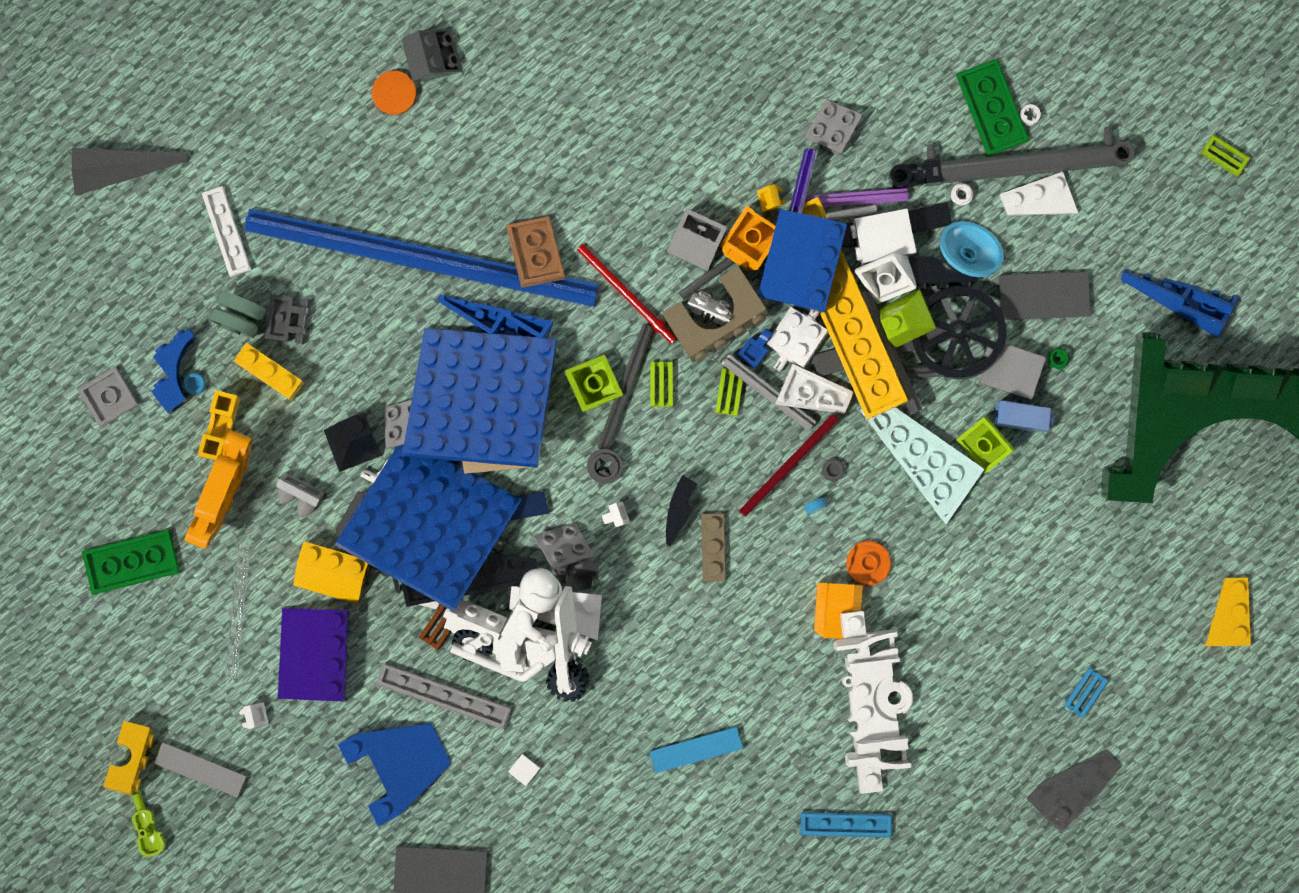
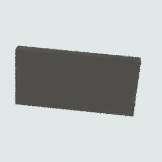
[998,272,1091,320]
[393,846,487,893]

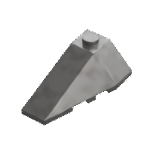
[1026,750,1122,832]

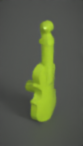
[132,789,166,857]

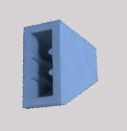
[993,401,1054,432]

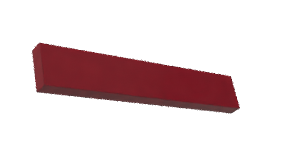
[738,414,838,517]

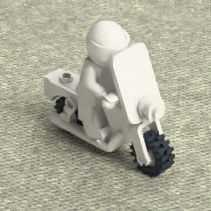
[443,568,592,702]

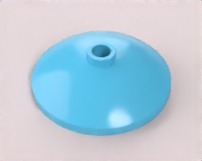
[940,221,1004,277]

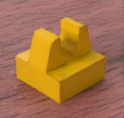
[757,184,786,213]

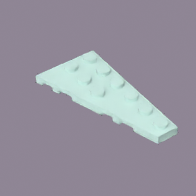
[860,407,984,525]

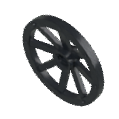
[912,286,1007,380]

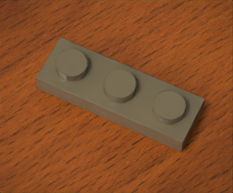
[701,513,725,582]

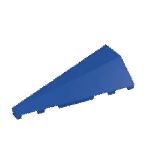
[1120,269,1240,338]
[437,294,554,339]

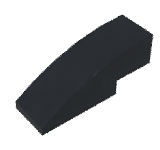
[666,475,698,547]

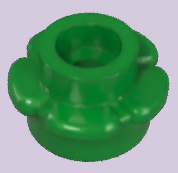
[1047,348,1069,370]

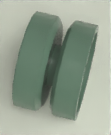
[208,290,266,339]

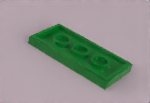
[955,59,1030,157]
[81,529,181,595]

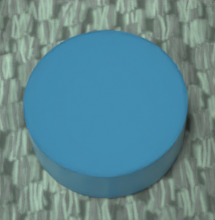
[183,373,206,396]
[804,498,828,515]

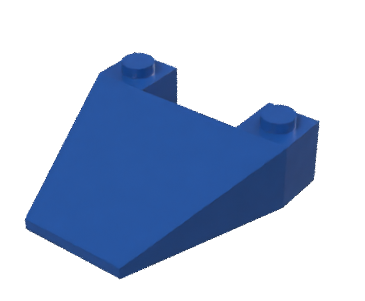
[338,723,451,826]

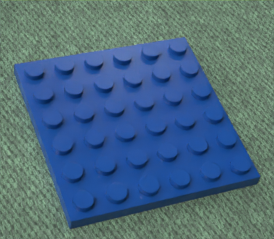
[402,328,557,468]
[335,445,522,612]

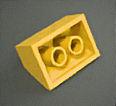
[293,541,370,605]

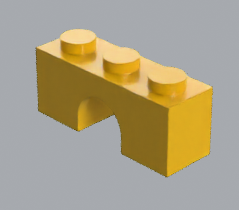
[234,343,305,401]
[198,390,241,461]
[103,721,154,797]

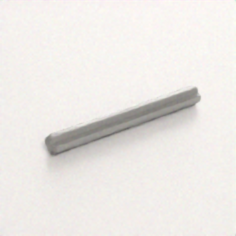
[722,354,816,430]

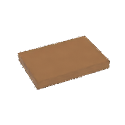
[506,216,565,288]

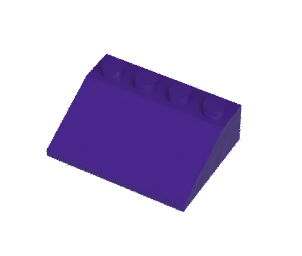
[278,608,350,702]

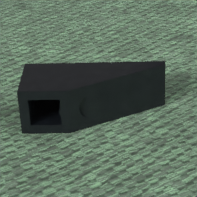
[909,256,978,291]

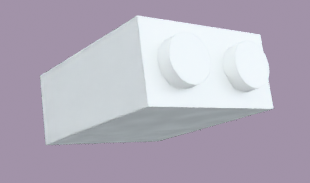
[850,209,916,266]

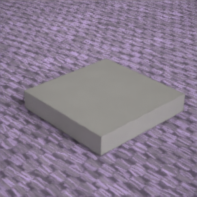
[77,366,140,428]

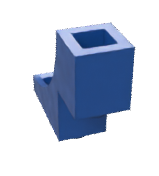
[151,329,197,415]

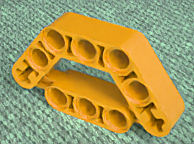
[184,430,253,550]

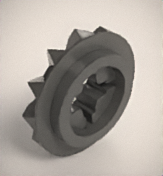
[587,448,623,484]

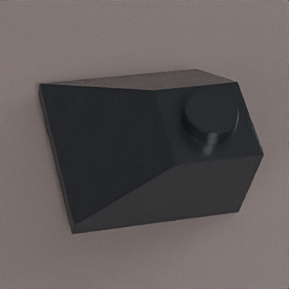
[324,412,381,472]

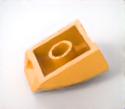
[721,205,776,270]
[814,583,863,639]

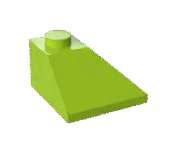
[879,289,936,348]

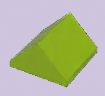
[564,354,623,412]
[956,415,1015,474]

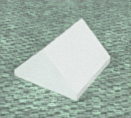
[855,253,917,304]

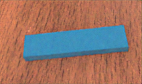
[649,727,743,773]
[800,812,892,838]

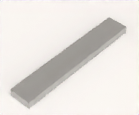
[376,663,512,729]

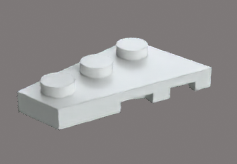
[999,172,1078,216]
[775,364,854,414]

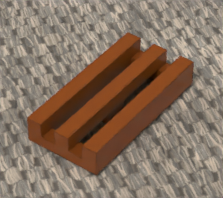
[418,605,451,650]

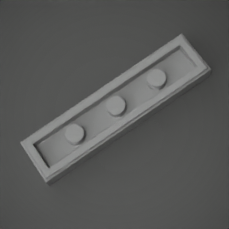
[154,742,247,798]

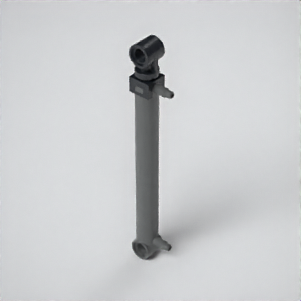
[888,126,1135,189]

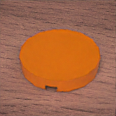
[372,71,416,115]
[846,541,891,586]

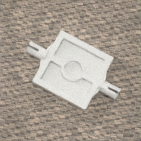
[766,307,828,372]

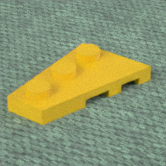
[1204,578,1251,646]

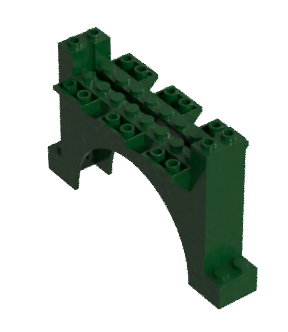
[1101,332,1299,503]

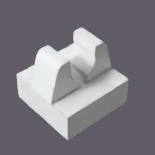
[602,502,630,527]
[239,702,269,729]

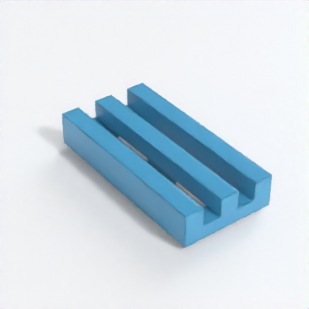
[1064,668,1108,718]

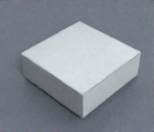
[509,754,540,786]

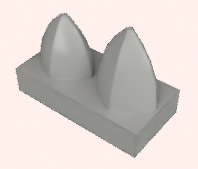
[276,473,325,518]

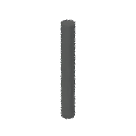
[678,258,735,300]

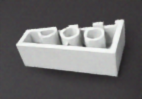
[509,586,602,641]

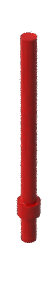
[577,244,677,344]

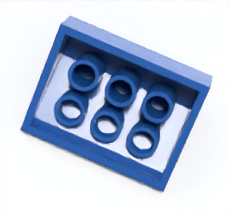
[758,209,847,313]

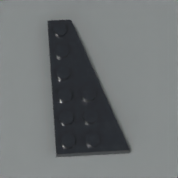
[401,553,538,607]

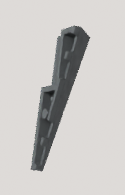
[71,148,188,196]

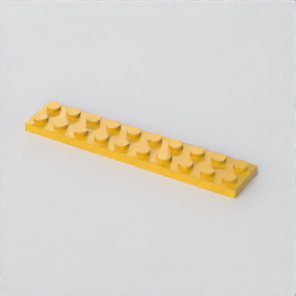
[802,197,909,420]

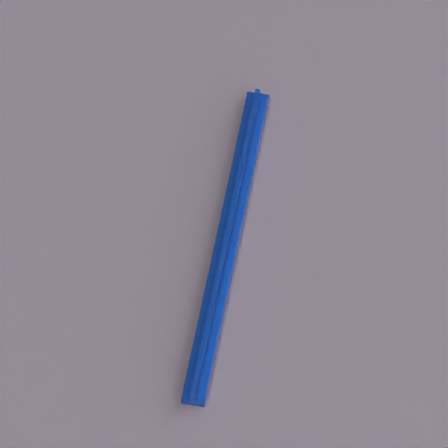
[244,209,599,307]

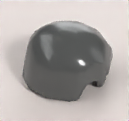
[564,559,599,591]

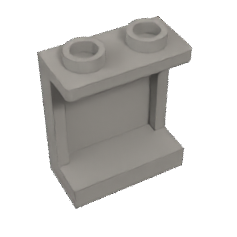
[976,340,1046,402]

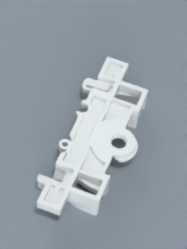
[833,611,913,794]

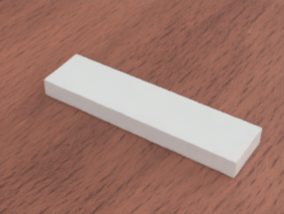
[202,186,252,277]

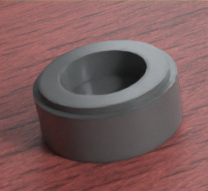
[822,459,845,482]

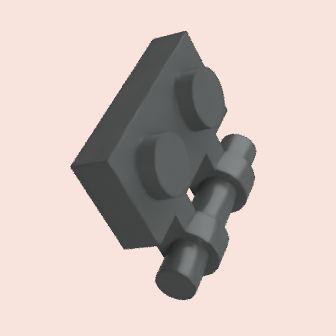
[265,294,311,344]

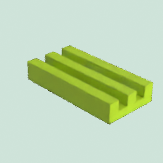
[1200,134,1250,178]
[650,362,673,407]
[715,368,743,416]

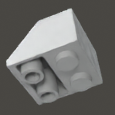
[667,208,727,271]

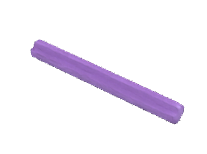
[804,188,909,207]

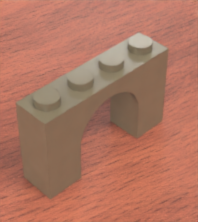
[662,266,768,363]

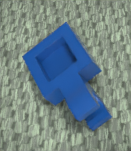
[737,328,772,369]

